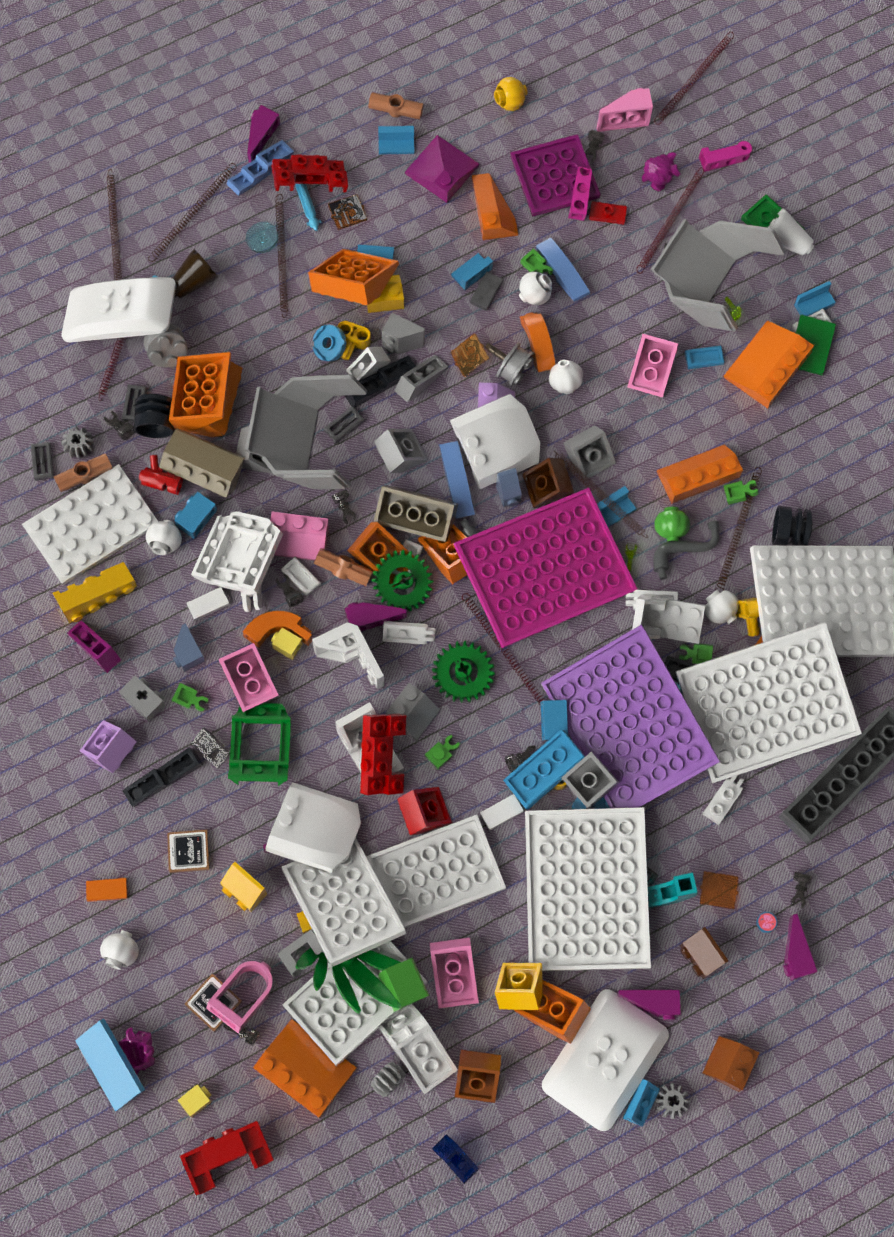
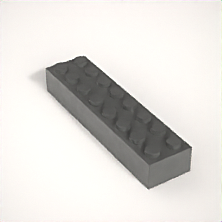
[779,706,894,844]

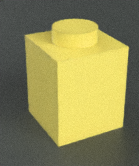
[271,628,303,660]
[178,1084,212,1118]

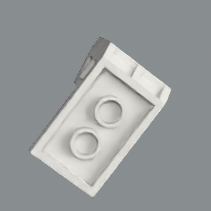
[632,595,706,644]
[312,622,384,690]
[336,702,404,773]
[379,1004,458,1094]

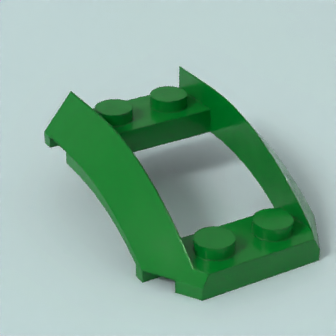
[228,703,291,786]

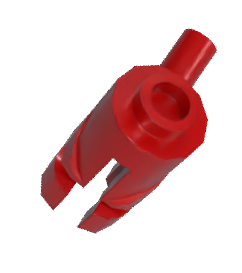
[139,455,183,495]

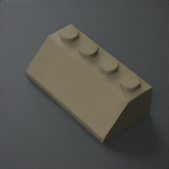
[159,428,245,498]
[373,485,458,542]

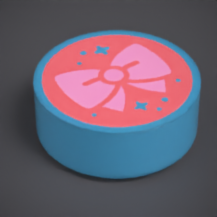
[756,912,777,933]

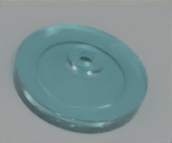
[246,222,278,253]

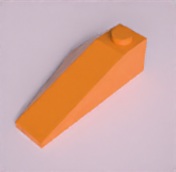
[472,173,518,240]

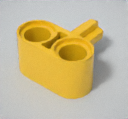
[338,321,371,360]
[736,598,759,636]

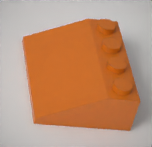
[308,249,399,305]
[723,320,814,409]
[169,352,231,431]
[253,1019,357,1119]

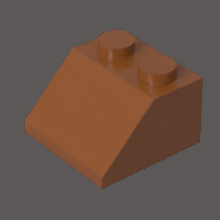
[702,1036,759,1092]
[454,1050,501,1103]

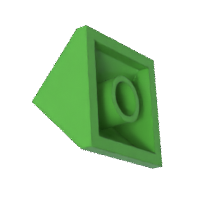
[378,958,429,1012]

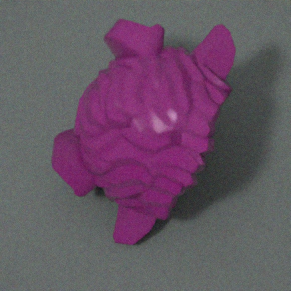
[642,152,681,191]
[119,1027,155,1076]

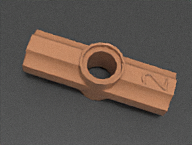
[368,92,424,120]
[54,453,113,492]
[314,548,373,586]

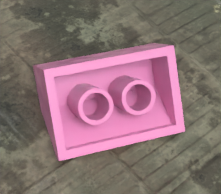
[270,512,329,561]

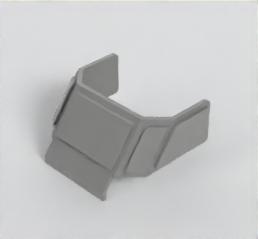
[652,219,785,331]
[245,374,367,490]

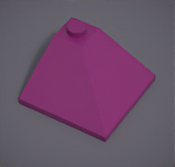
[405,135,479,203]

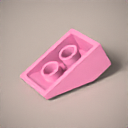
[596,88,653,132]
[627,334,679,397]
[218,643,279,712]
[430,937,479,1009]

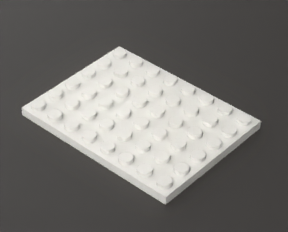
[750,545,894,657]
[675,622,862,783]
[525,807,651,971]

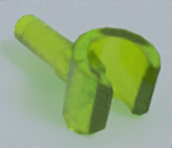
[724,296,742,321]
[625,543,637,571]

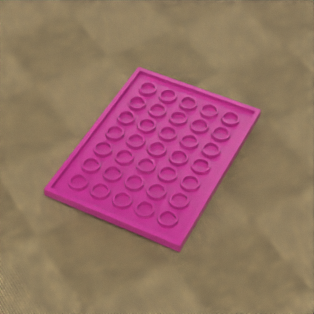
[453,488,638,648]

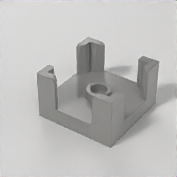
[277,930,323,978]

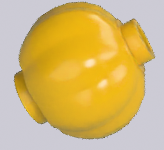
[494,77,528,111]

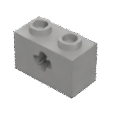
[119,675,165,722]

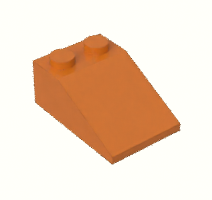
[347,522,414,587]
[418,524,467,584]
[514,980,591,1044]

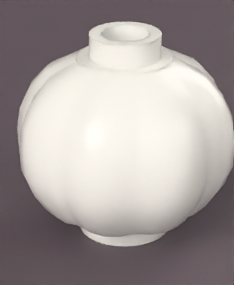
[519,272,552,305]
[549,360,583,394]
[146,520,182,556]
[705,590,739,624]
[100,930,139,970]

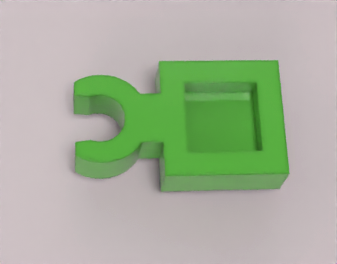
[520,249,553,275]
[723,480,759,505]
[679,643,713,664]
[172,683,208,712]
[425,735,460,770]

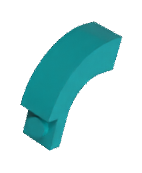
[648,872,698,908]

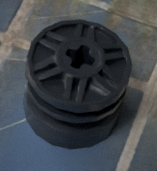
[133,394,174,438]
[772,506,813,546]

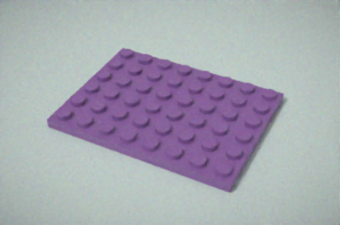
[541,624,720,808]

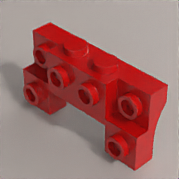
[271,154,348,193]
[360,714,407,795]
[180,1121,274,1196]

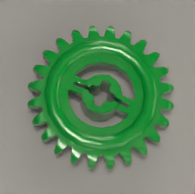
[372,550,434,612]
[432,641,495,703]

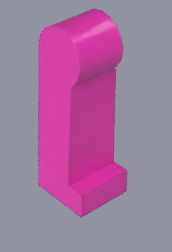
[699,141,752,172]
[568,166,592,221]

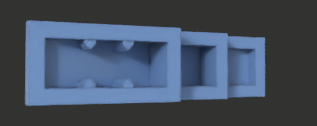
[227,140,294,196]
[536,238,590,302]
[439,441,475,518]

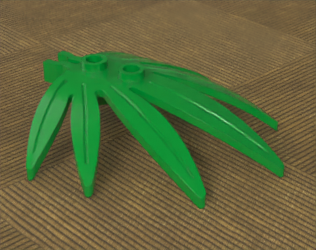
[295,930,401,1014]

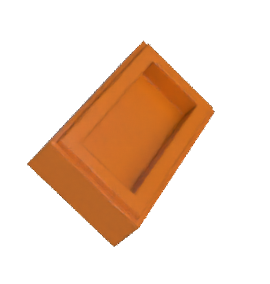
[86,878,128,902]

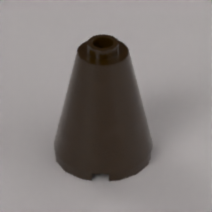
[173,249,218,299]

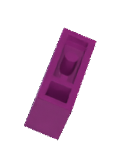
[247,105,280,163]
[345,602,407,632]
[67,620,121,673]
[783,914,817,981]
[617,990,681,1020]

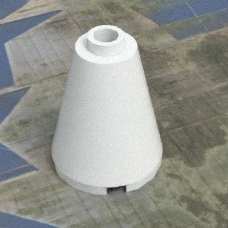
[768,208,814,255]

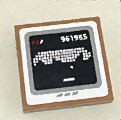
[167,830,210,873]
[185,974,242,1032]

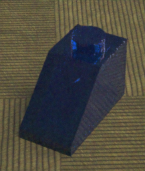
[432,1134,479,1184]

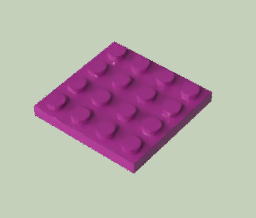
[510,134,601,217]

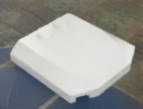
[450,394,540,489]
[191,511,283,595]
[266,782,361,873]

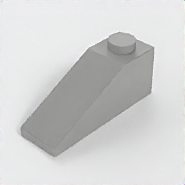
[394,355,448,403]

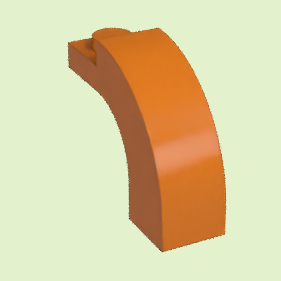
[520,312,555,372]
[242,611,313,648]

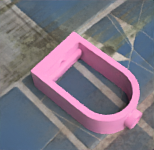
[206,961,273,1033]

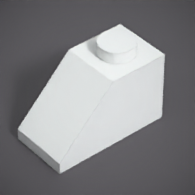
[346,347,391,381]

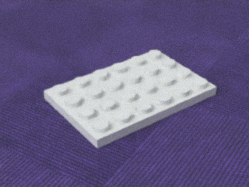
[22,464,158,585]
[366,815,506,928]
[282,839,406,967]
[282,941,428,1067]

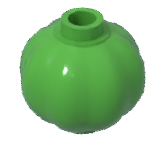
[654,507,690,542]

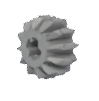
[61,426,94,459]
[371,1061,405,1097]
[655,1083,690,1119]

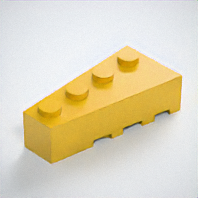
[53,562,137,624]

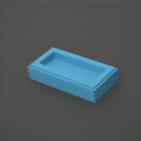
[357,244,394,260]
[685,345,725,369]

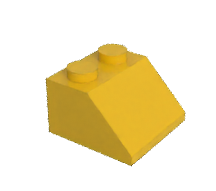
[367,275,404,313]
[220,862,267,912]
[495,963,542,1010]

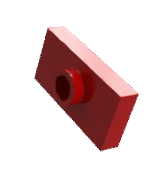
[589,201,627,225]

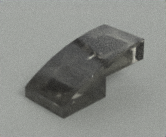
[191,727,231,769]

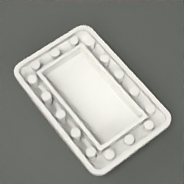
[62,277,176,342]
[542,989,669,1131]

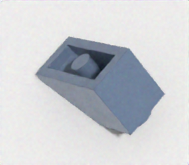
[496,468,522,507]
[173,623,205,672]

